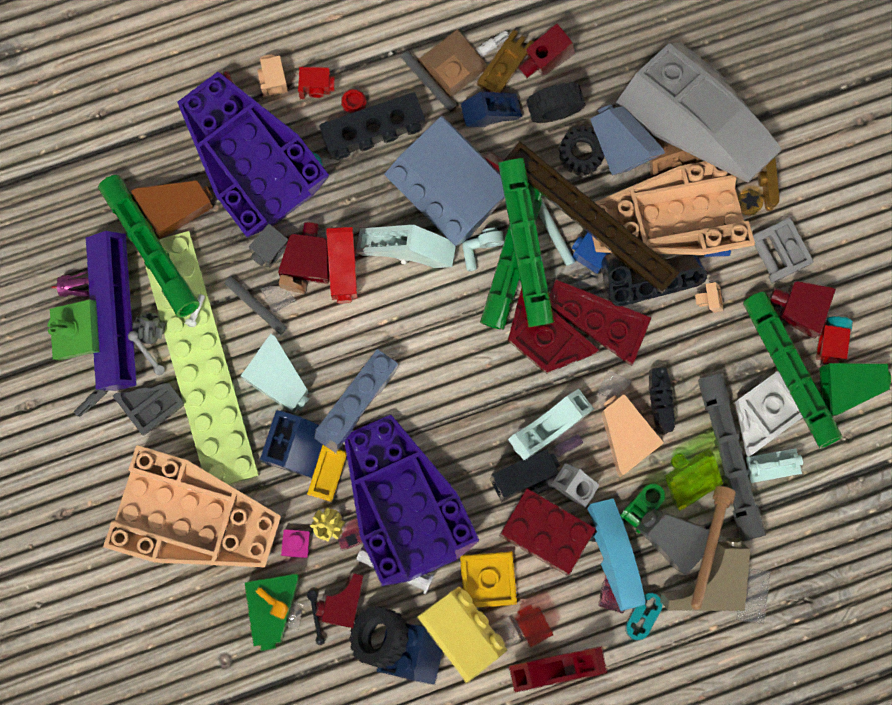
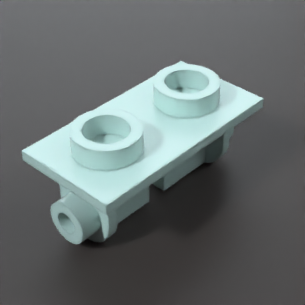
[745,448,803,483]

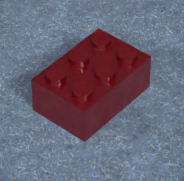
[499,488,596,576]

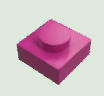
[281,529,310,558]

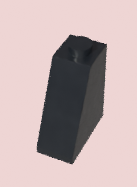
[490,449,560,503]

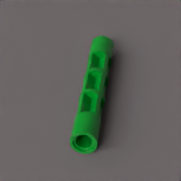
[498,158,554,327]
[98,175,200,318]
[480,183,543,330]
[743,291,843,449]

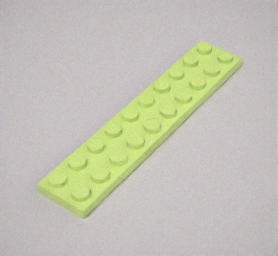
[143,231,259,485]

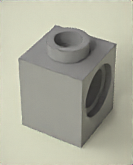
[551,463,600,507]

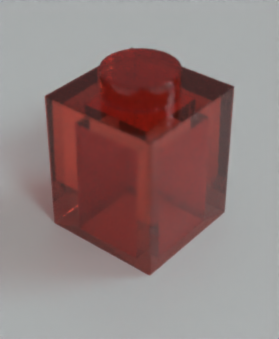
[514,605,554,648]

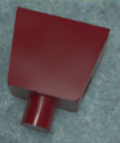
[518,23,575,79]
[278,222,329,284]
[770,281,836,339]

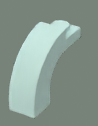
[508,389,594,460]

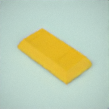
[307,445,347,502]

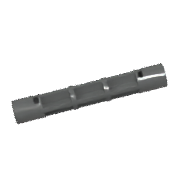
[698,374,766,541]

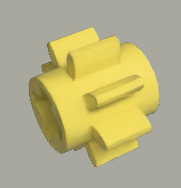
[310,507,345,541]

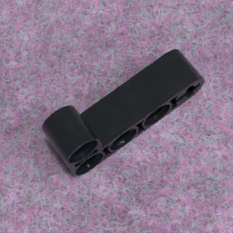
[601,253,708,307]

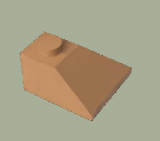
[419,29,488,98]

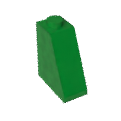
[819,363,891,417]
[244,574,300,651]

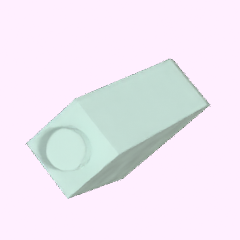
[241,334,309,414]

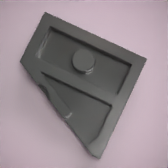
[113,383,185,436]

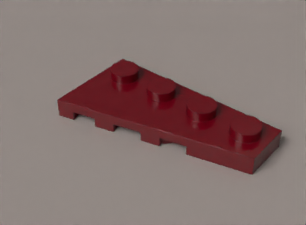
[549,280,651,366]

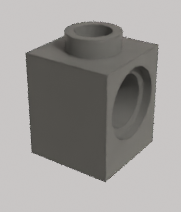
[249,224,288,268]

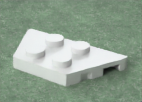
[735,372,802,457]

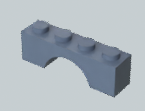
[315,349,398,453]

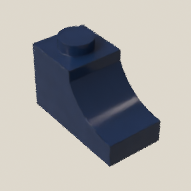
[460,92,522,128]

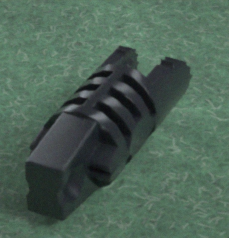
[649,367,675,435]

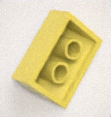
[418,586,507,683]

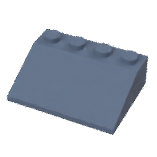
[384,116,505,246]

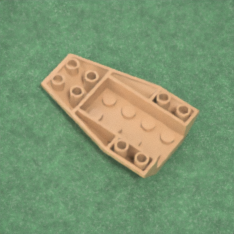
[592,161,755,255]
[103,445,281,567]

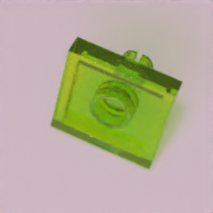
[665,448,723,511]

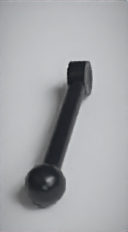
[307,590,326,645]

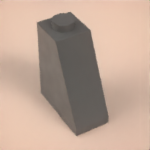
[636,509,721,575]

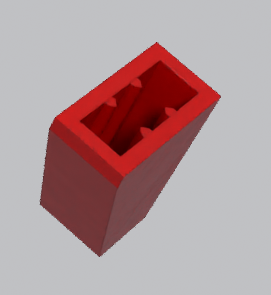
[326,227,358,304]

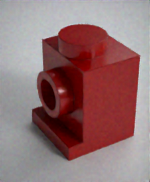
[298,67,335,99]

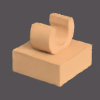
[695,282,724,313]

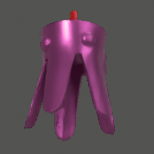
[51,270,89,297]

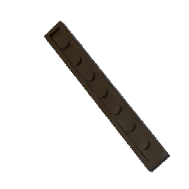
[503,141,680,293]

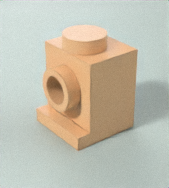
[257,55,288,97]

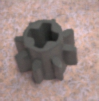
[133,312,166,344]

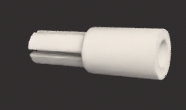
[476,31,509,57]

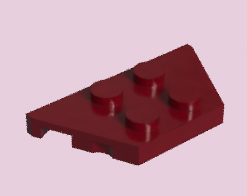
[508,288,599,374]

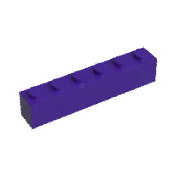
[86,231,137,391]

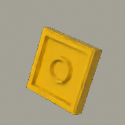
[460,552,517,608]

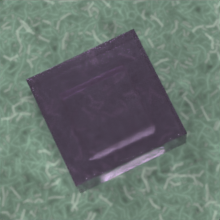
[554,434,583,458]

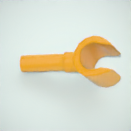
[256,587,288,619]

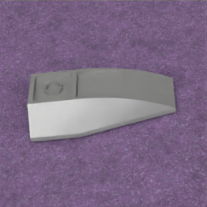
[616,43,781,183]

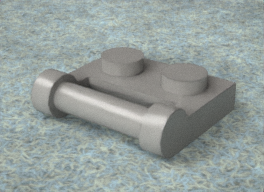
[753,218,814,284]

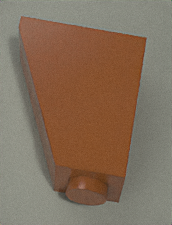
[131,181,213,239]

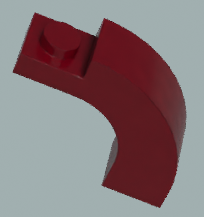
[509,646,608,693]

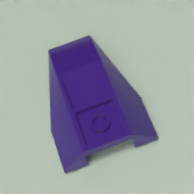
[177,71,329,238]
[345,415,480,586]

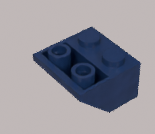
[260,410,323,478]
[376,623,443,685]

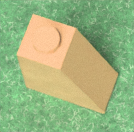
[601,394,664,478]

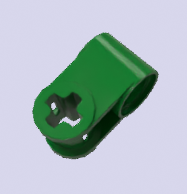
[620,484,665,534]

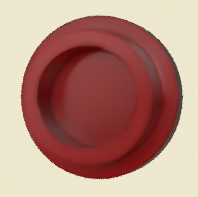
[341,89,366,114]

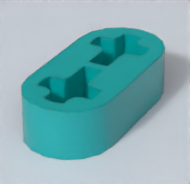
[625,593,663,640]

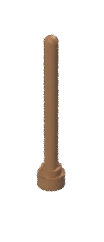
[691,486,736,610]

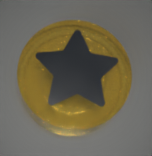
[738,189,763,216]

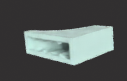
[356,225,456,268]

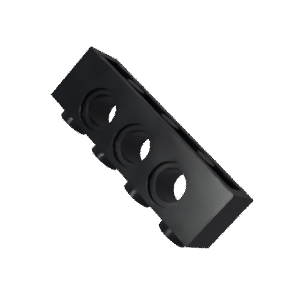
[319,92,425,160]

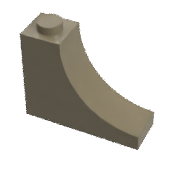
[660,538,750,611]

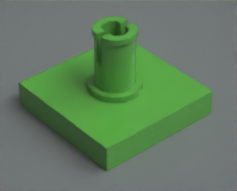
[47,300,100,360]

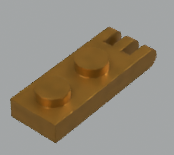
[477,30,534,93]
[758,157,780,211]

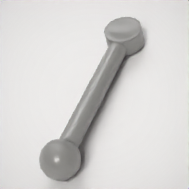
[128,331,165,375]

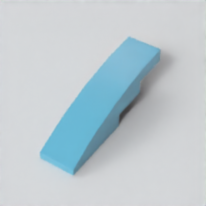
[587,499,646,611]

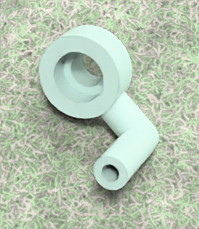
[462,228,505,271]

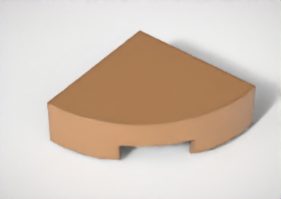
[279,274,307,294]

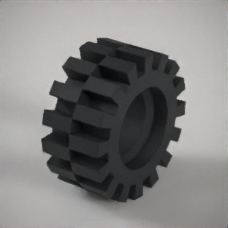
[559,126,604,175]

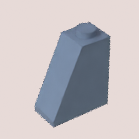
[590,105,665,176]

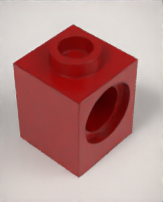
[816,325,851,365]

